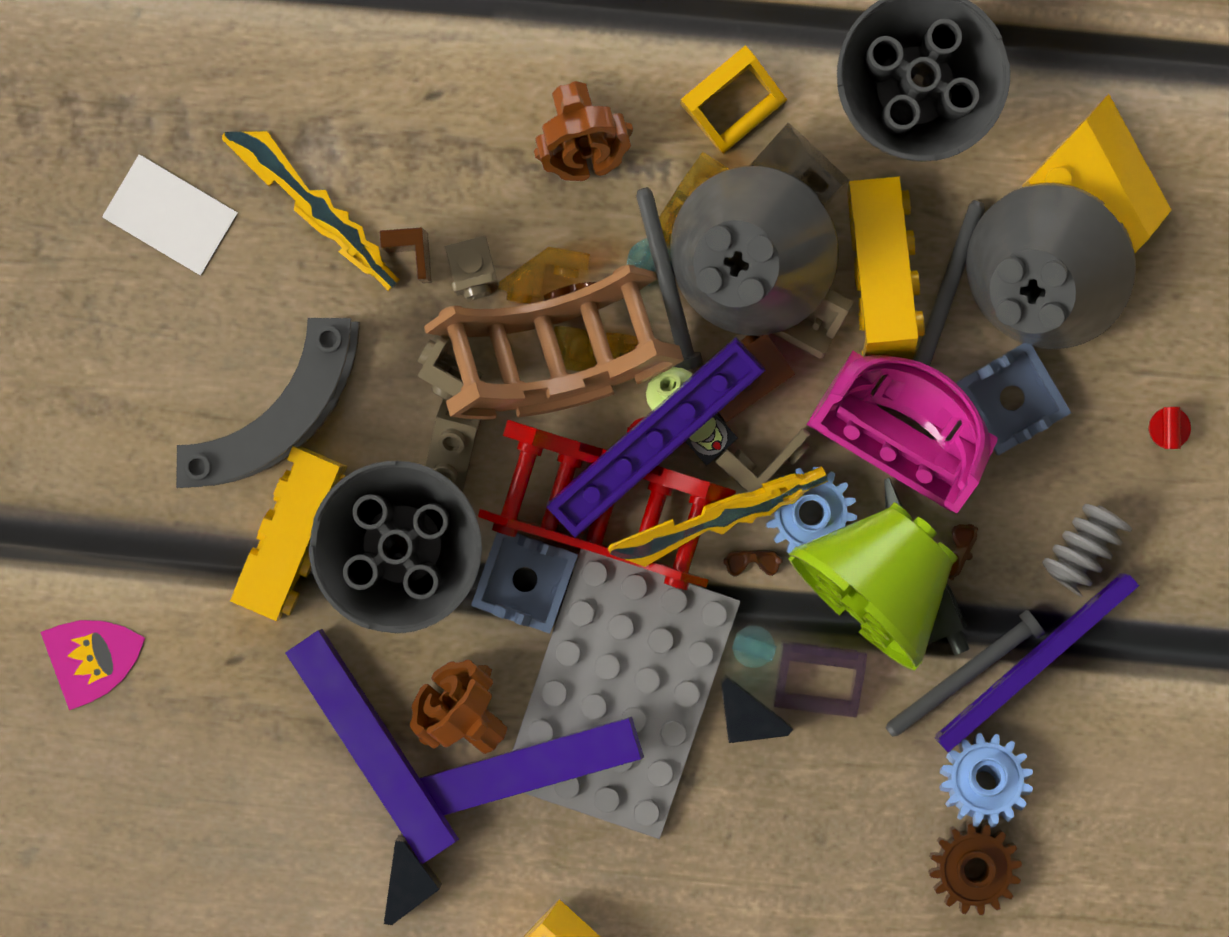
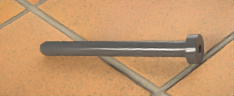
[636,187,703,370]
[914,200,985,366]
[886,610,1045,737]

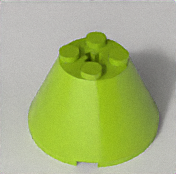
[788,502,958,671]

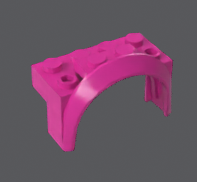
[806,351,998,514]

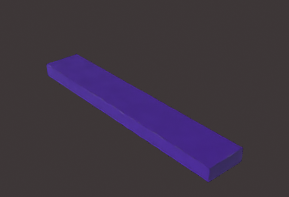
[546,337,765,537]
[935,573,1139,752]
[285,629,459,864]
[420,717,644,815]

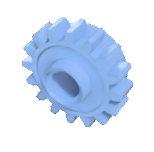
[765,467,857,553]
[939,733,1033,827]

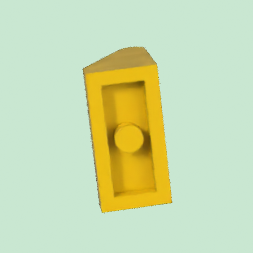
[680,45,787,154]

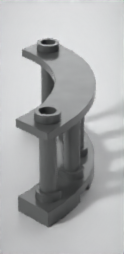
[176,318,360,488]

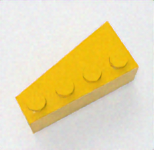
[847,176,925,360]
[230,446,347,621]

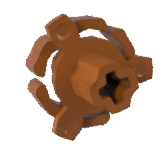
[534,81,633,181]
[410,659,508,754]

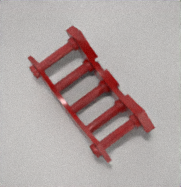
[478,420,736,591]

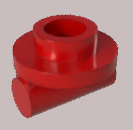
[1148,407,1191,449]

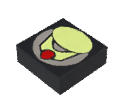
[685,413,738,466]

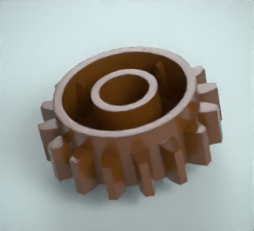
[928,821,1022,915]

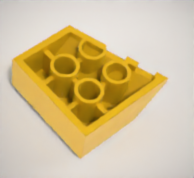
[1022,94,1171,253]

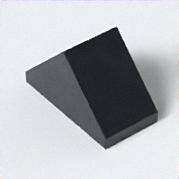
[720,674,793,743]
[384,835,442,925]

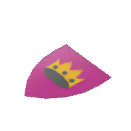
[40,620,145,710]

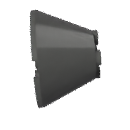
[837,0,1010,162]
[670,166,839,336]
[966,183,1136,349]
[309,461,482,633]

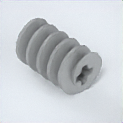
[1042,504,1132,597]

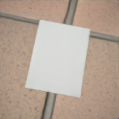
[102,154,237,276]

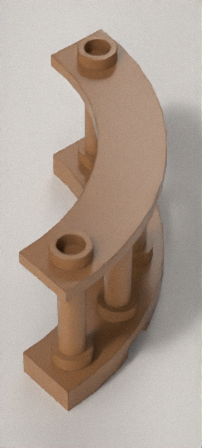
[424,265,684,420]

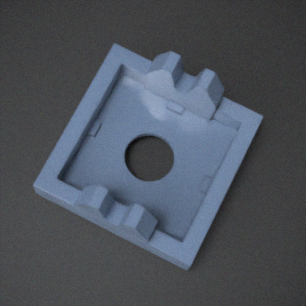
[955,343,1071,455]
[471,532,578,634]

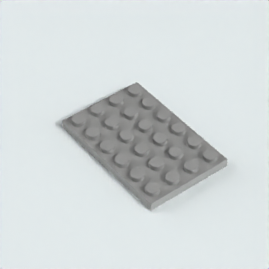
[513,549,740,839]

